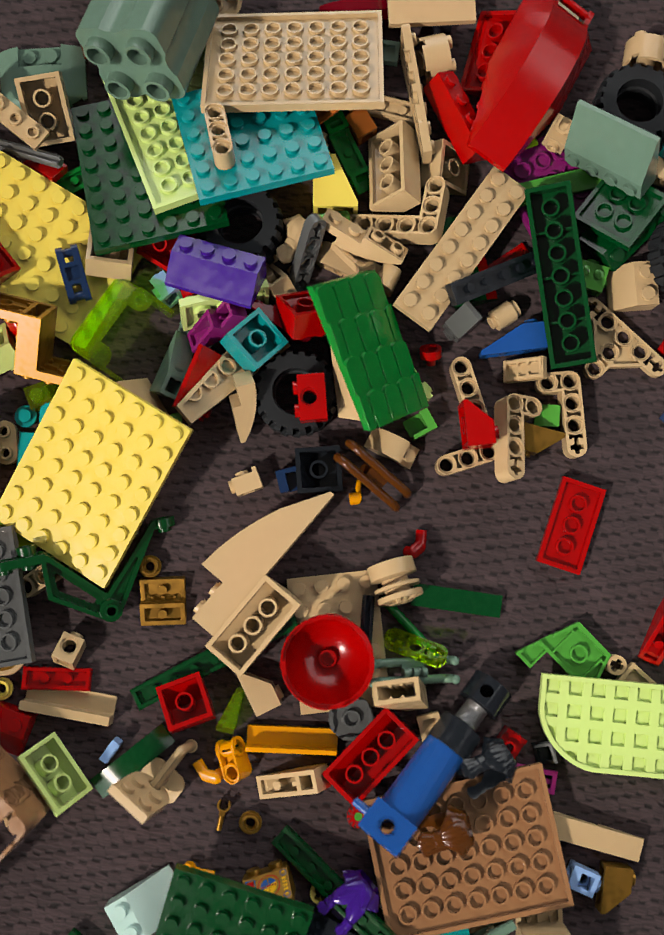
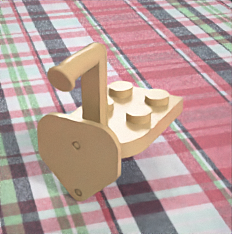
[107,739,198,824]

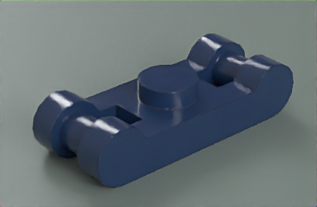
[55,243,93,305]

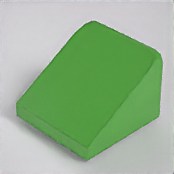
[534,404,561,429]

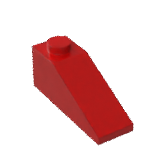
[638,598,664,667]

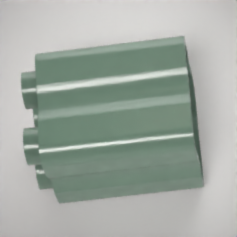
[76,0,219,102]

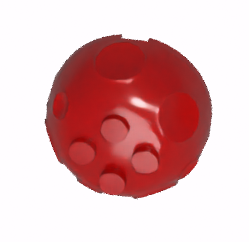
[280,613,375,710]

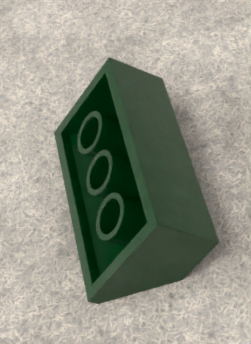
[579,185,664,271]

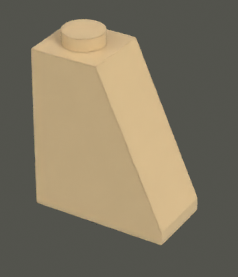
[372,676,428,711]

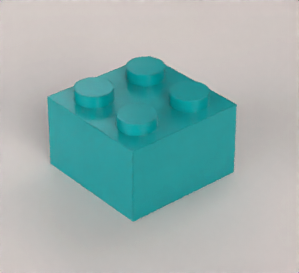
[220,307,289,374]

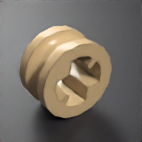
[605,654,627,676]

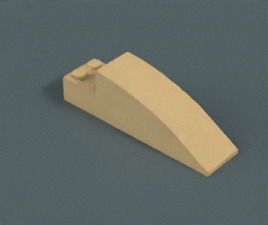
[192,492,334,636]

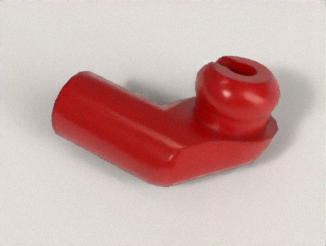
[403,530,427,559]

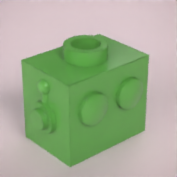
[582,259,609,297]

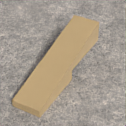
[553,811,644,862]

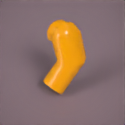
[192,758,224,785]

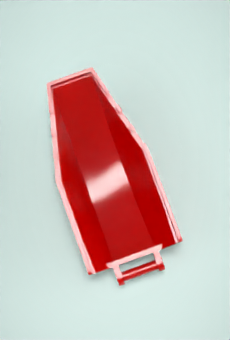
[467,0,594,172]

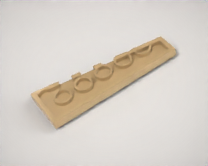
[400,24,435,165]

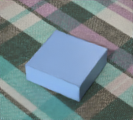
[99,736,123,764]

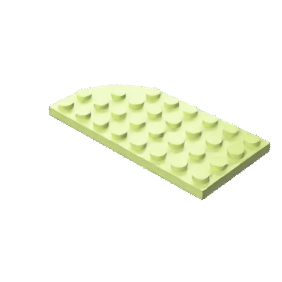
[538,673,664,779]

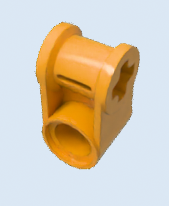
[215,736,252,784]

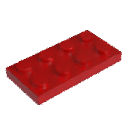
[535,476,607,575]

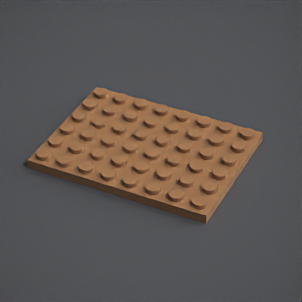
[362,762,574,935]

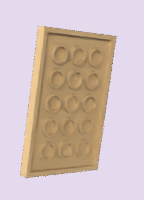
[287,570,388,715]

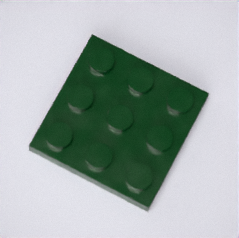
[575,180,664,252]

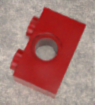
[292,372,328,423]

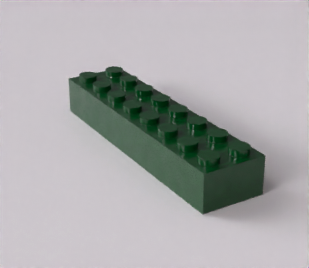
[524,180,597,369]

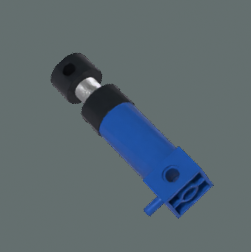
[352,670,512,859]

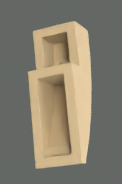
[228,370,257,443]

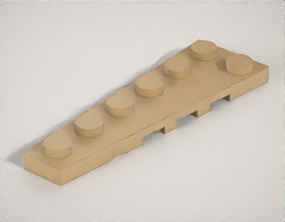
[175,343,291,425]

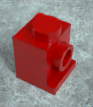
[497,725,528,759]

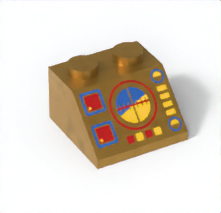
[242,859,296,900]

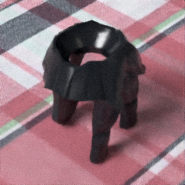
[457,737,517,800]

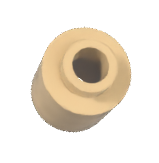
[487,300,521,331]

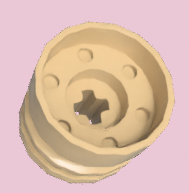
[367,555,424,607]

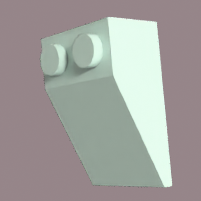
[104,864,174,935]

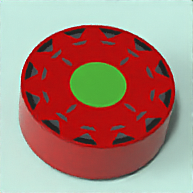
[347,805,364,828]

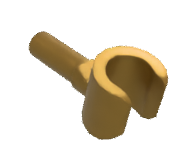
[216,798,231,831]

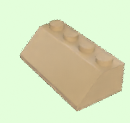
[368,119,421,213]
[205,574,303,677]

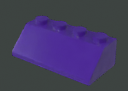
[165,234,267,309]

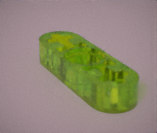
[384,628,448,667]

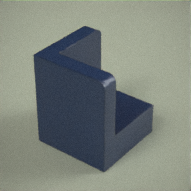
[275,466,297,494]

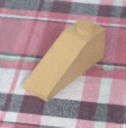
[256,763,331,799]

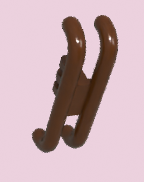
[333,439,412,512]

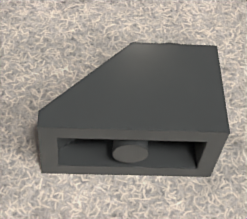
[443,301,483,343]

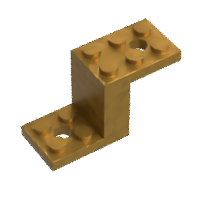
[0,292,95,385]

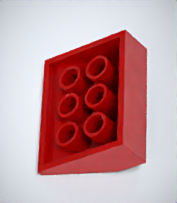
[460,10,516,97]

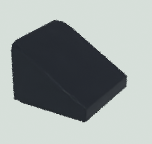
[531,739,563,765]

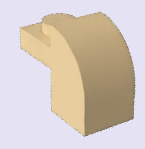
[364,428,419,469]

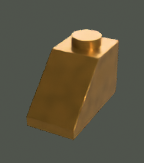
[524,422,566,458]
[595,860,636,914]

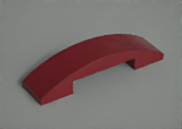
[319,0,389,26]

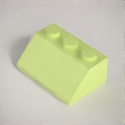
[16,731,93,817]

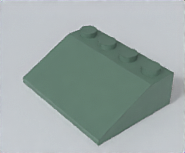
[564,99,661,199]

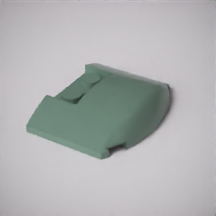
[0,44,88,109]

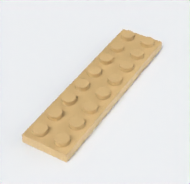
[392,166,526,332]

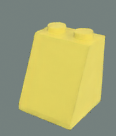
[313,152,358,214]

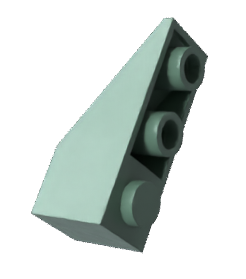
[149,330,193,401]

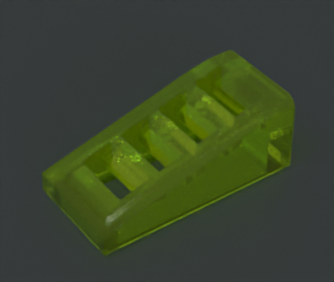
[215,685,244,734]

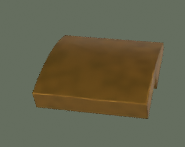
[139,576,187,626]

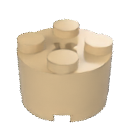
[622,30,664,76]
[416,33,457,84]

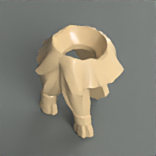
[273,214,323,273]

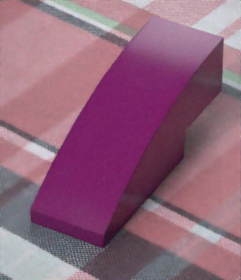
[187,301,248,353]

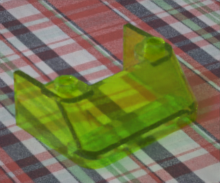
[70,279,175,382]

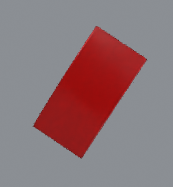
[23,160,68,183]

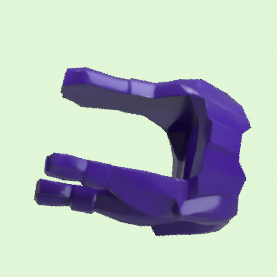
[317,870,380,935]

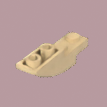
[323,208,409,265]

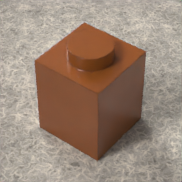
[345,110,377,146]

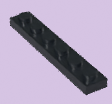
[445,251,537,307]

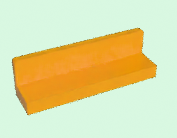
[245,724,338,756]

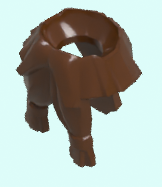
[417,804,475,858]

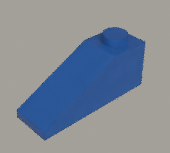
[478,319,548,359]

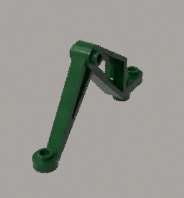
[0,515,176,622]

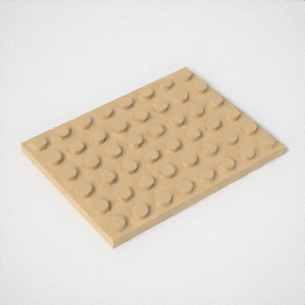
[200,10,384,113]

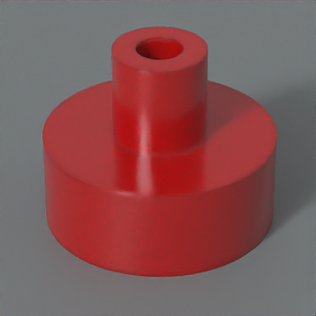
[420,344,442,366]

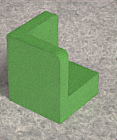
[403,408,438,442]

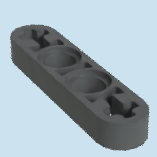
[288,213,327,291]

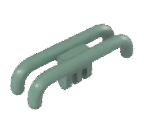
[369,655,461,688]

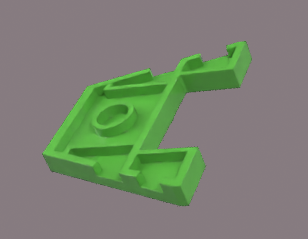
[514,621,611,678]

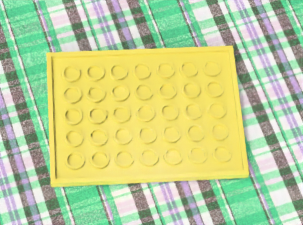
[0,150,143,354]
[0,359,193,588]

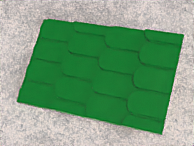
[307,270,429,431]

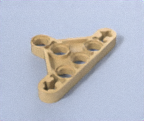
[583,297,664,380]

